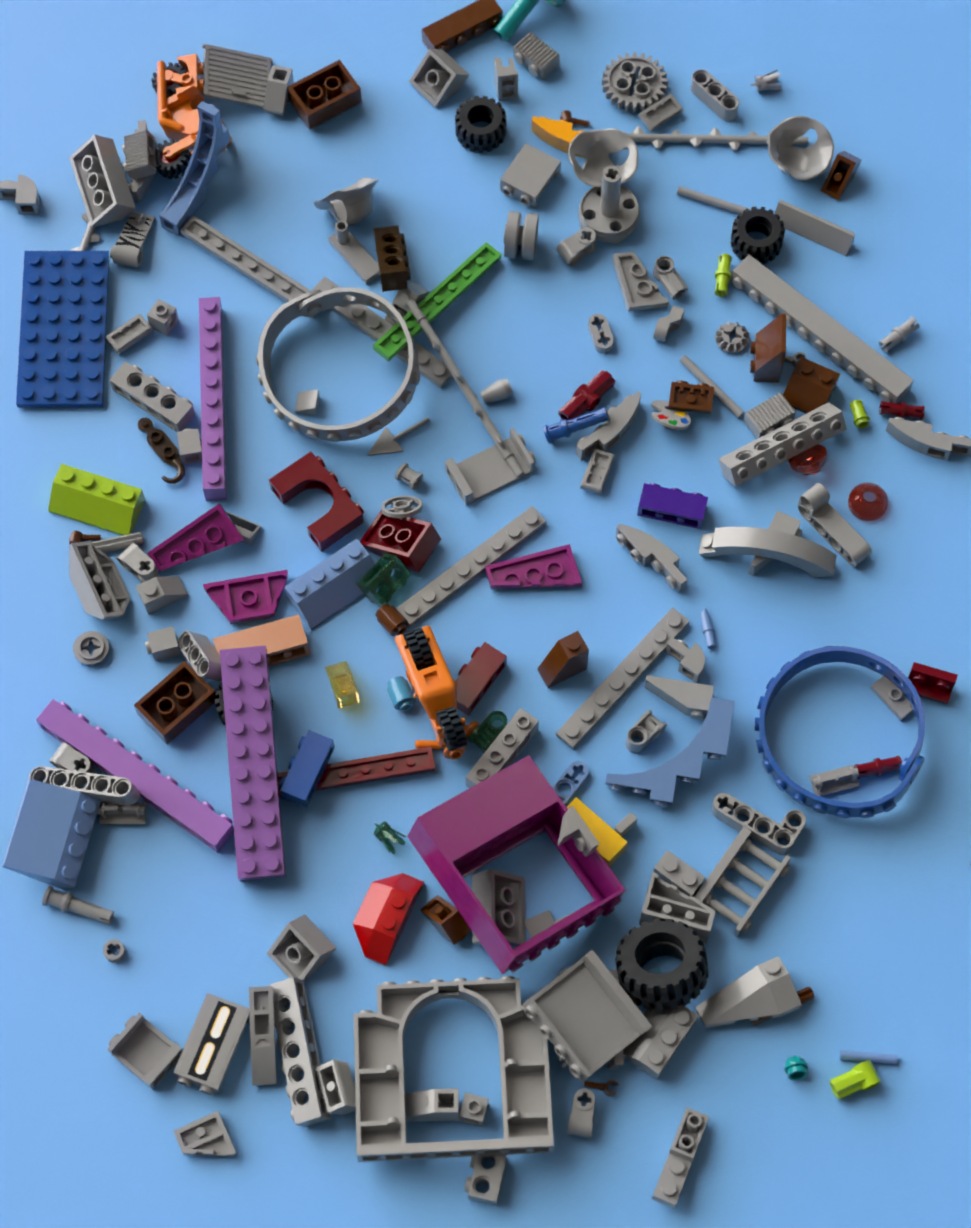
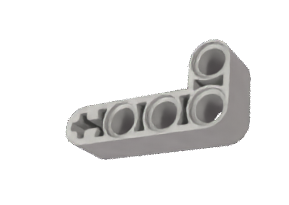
[798,483,872,567]
[712,793,806,855]

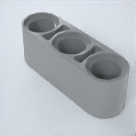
[691,69,739,122]
[178,631,222,681]

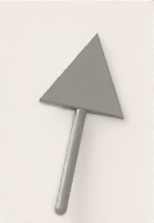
[367,418,429,456]

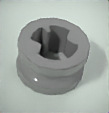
[103,939,126,963]

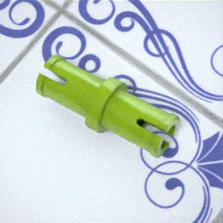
[714,254,732,297]

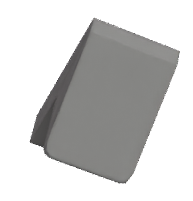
[558,806,600,857]

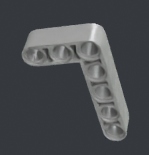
[16,766,140,818]

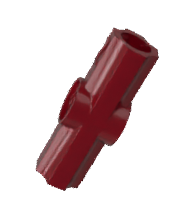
[558,370,615,420]

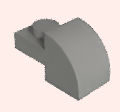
[665,637,705,683]

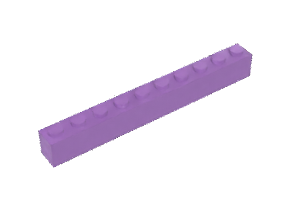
[199,297,227,501]
[36,699,234,853]

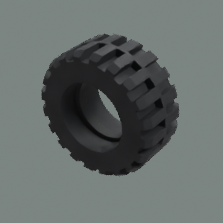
[615,918,709,1012]

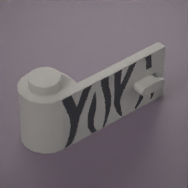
[110,212,155,268]

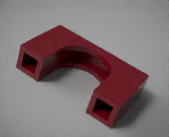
[269,451,364,552]

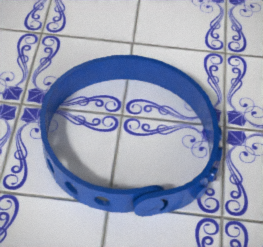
[755,646,925,818]

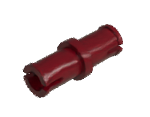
[879,401,925,420]
[854,756,902,779]

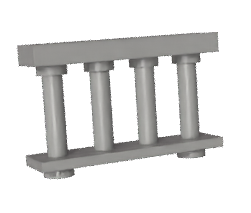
[694,827,791,937]

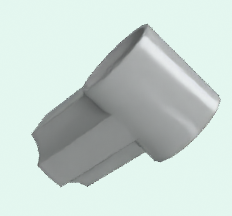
[653,256,688,299]

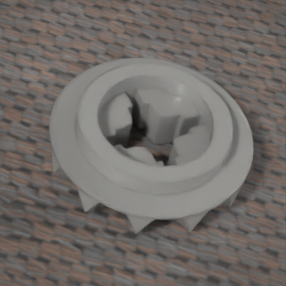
[715,321,749,353]
[73,631,110,666]

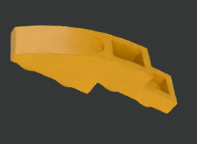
[532,116,610,158]

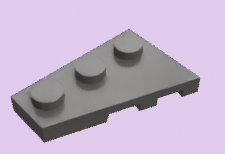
[612,251,669,312]

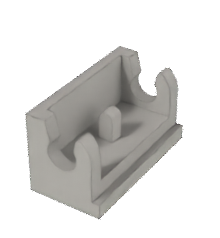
[494,57,518,101]

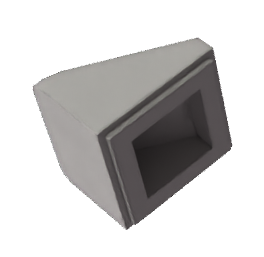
[295,390,320,415]

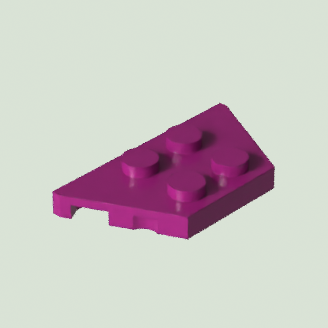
[203,570,288,624]

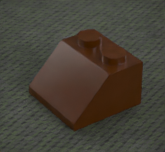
[783,357,840,414]

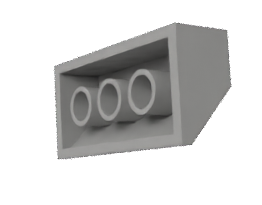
[69,134,136,227]

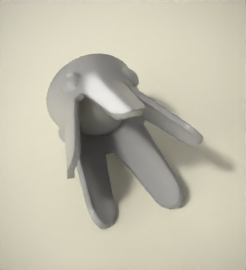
[750,69,782,92]

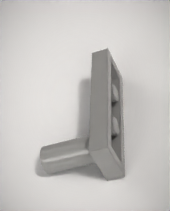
[328,221,380,285]

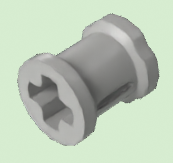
[395,463,424,490]

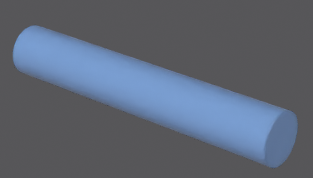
[840,1050,897,1065]

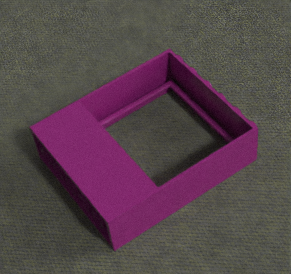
[407,755,626,975]

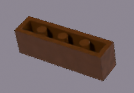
[422,0,503,53]

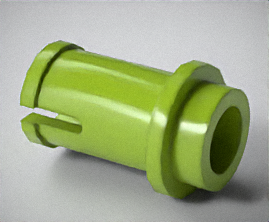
[849,399,870,428]

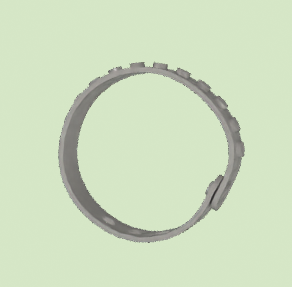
[256,287,420,442]

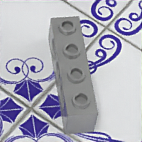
[109,361,195,432]
[465,708,539,788]

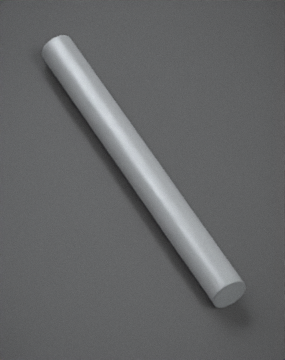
[677,186,752,214]
[680,355,745,418]

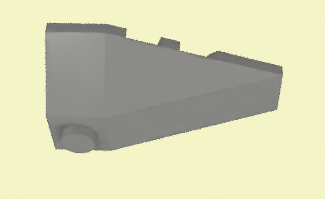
[695,956,802,1028]

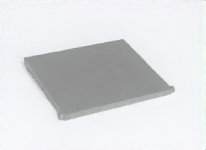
[202,44,273,108]

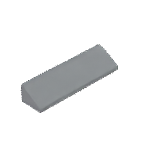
[774,200,855,256]

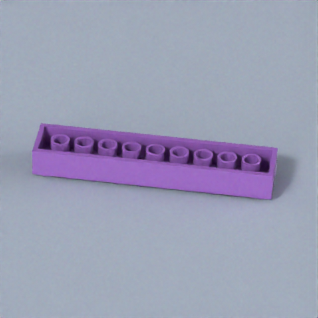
[220,646,286,881]

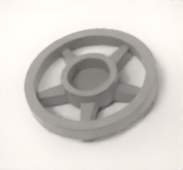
[381,495,423,520]

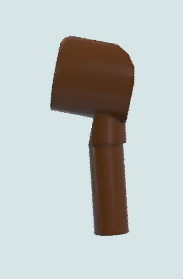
[560,110,589,126]
[69,530,101,544]
[584,1080,619,1096]

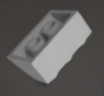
[472,869,526,946]
[623,1005,699,1080]

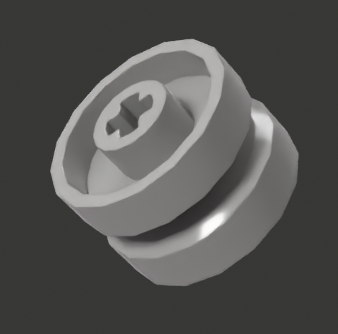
[504,211,539,260]

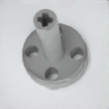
[579,166,639,244]

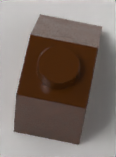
[820,151,862,200]
[420,895,471,945]

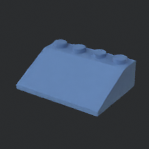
[1,779,101,890]

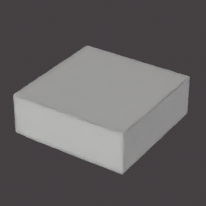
[614,813,638,837]

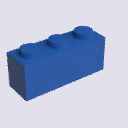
[279,730,335,808]

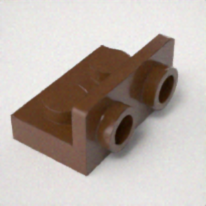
[668,381,714,414]

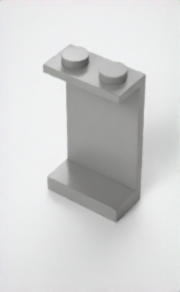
[445,428,536,505]

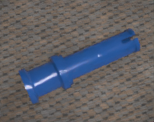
[543,407,610,444]

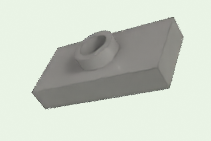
[638,93,683,132]
[106,314,153,355]
[580,448,615,495]
[871,676,913,721]

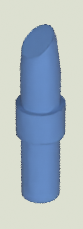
[700,609,716,649]

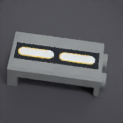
[173,993,250,1095]

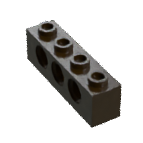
[374,225,411,292]

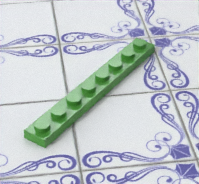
[373,242,502,362]

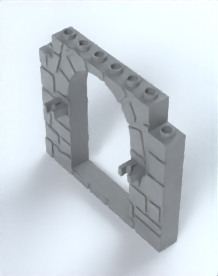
[354,976,554,1162]

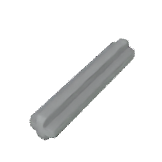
[92,532,144,553]

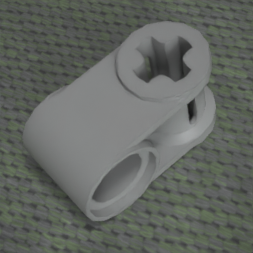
[556,227,596,266]
[117,543,159,583]
[626,710,667,753]
[49,742,95,773]
[567,1089,595,1138]

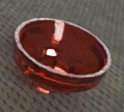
[788,444,828,476]
[848,483,888,521]

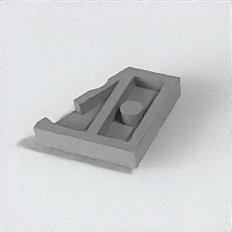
[173,1111,237,1156]

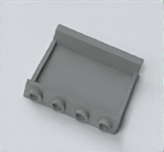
[522,949,652,1082]

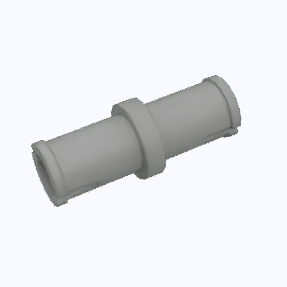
[878,317,920,353]

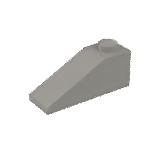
[749,511,803,575]
[645,675,714,720]

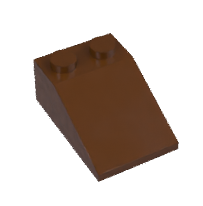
[750,313,786,383]

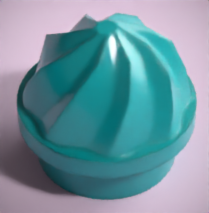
[784,1055,808,1080]

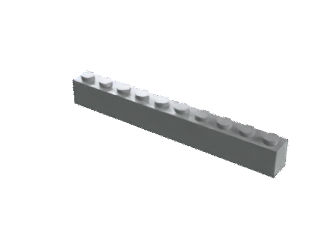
[731,255,914,403]

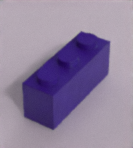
[637,483,708,529]

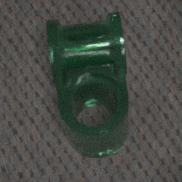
[468,711,508,754]

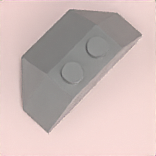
[69,541,130,620]

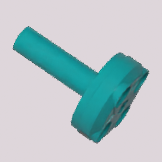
[494,0,565,42]

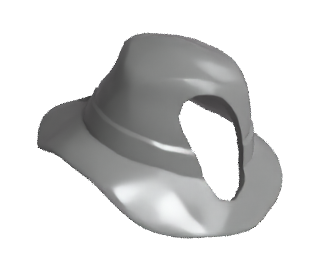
[768,116,834,180]
[568,128,638,187]
[314,178,379,225]

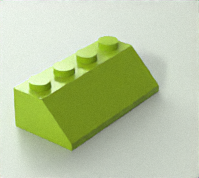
[48,464,146,536]

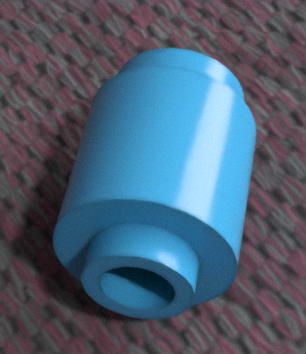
[387,676,416,711]

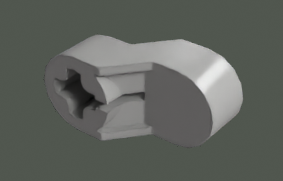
[653,306,685,342]

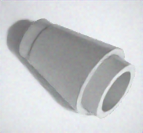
[480,378,513,404]

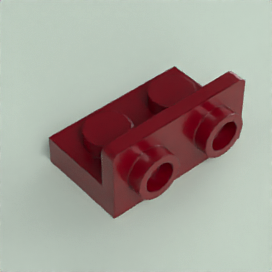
[908,662,958,704]

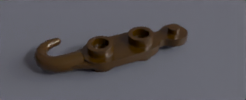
[138,418,185,484]

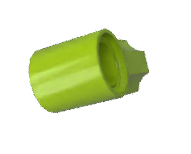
[829,1060,881,1100]

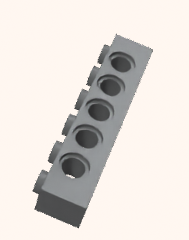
[718,402,847,486]
[268,977,331,1127]

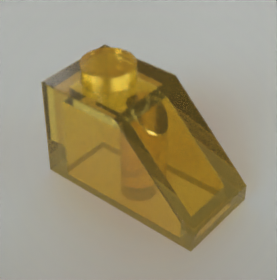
[325,661,359,708]

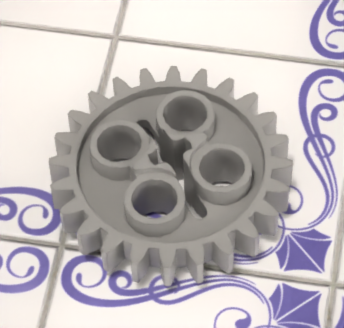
[602,52,668,113]

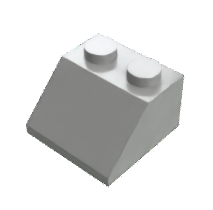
[409,49,469,107]
[267,915,336,982]

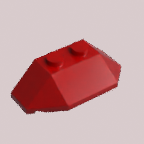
[353,873,424,966]

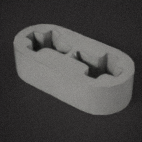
[588,314,614,353]

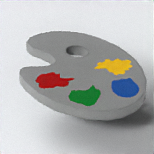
[651,400,691,430]

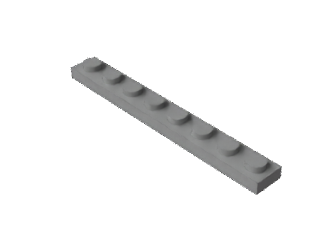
[180,216,317,319]
[311,277,452,388]
[396,506,546,627]
[556,607,689,750]

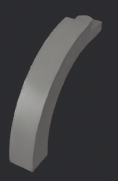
[699,527,837,578]

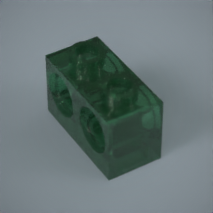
[356,553,412,605]

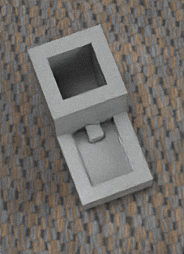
[0,175,41,215]

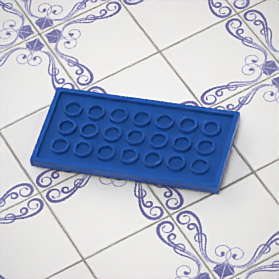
[16,251,110,407]

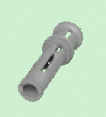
[42,885,114,925]

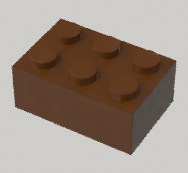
[287,59,362,130]
[134,661,216,745]

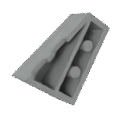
[639,872,716,943]

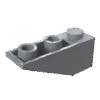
[405,1089,459,1121]

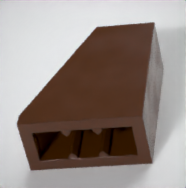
[537,631,589,688]

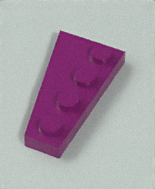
[147,503,245,571]
[485,544,582,589]

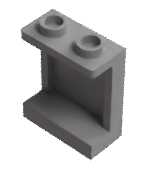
[500,143,561,208]
[107,1013,183,1090]

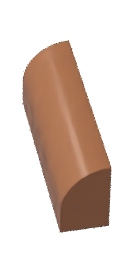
[213,614,310,666]

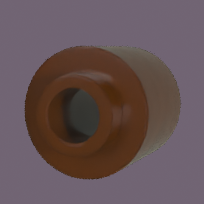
[375,603,408,636]

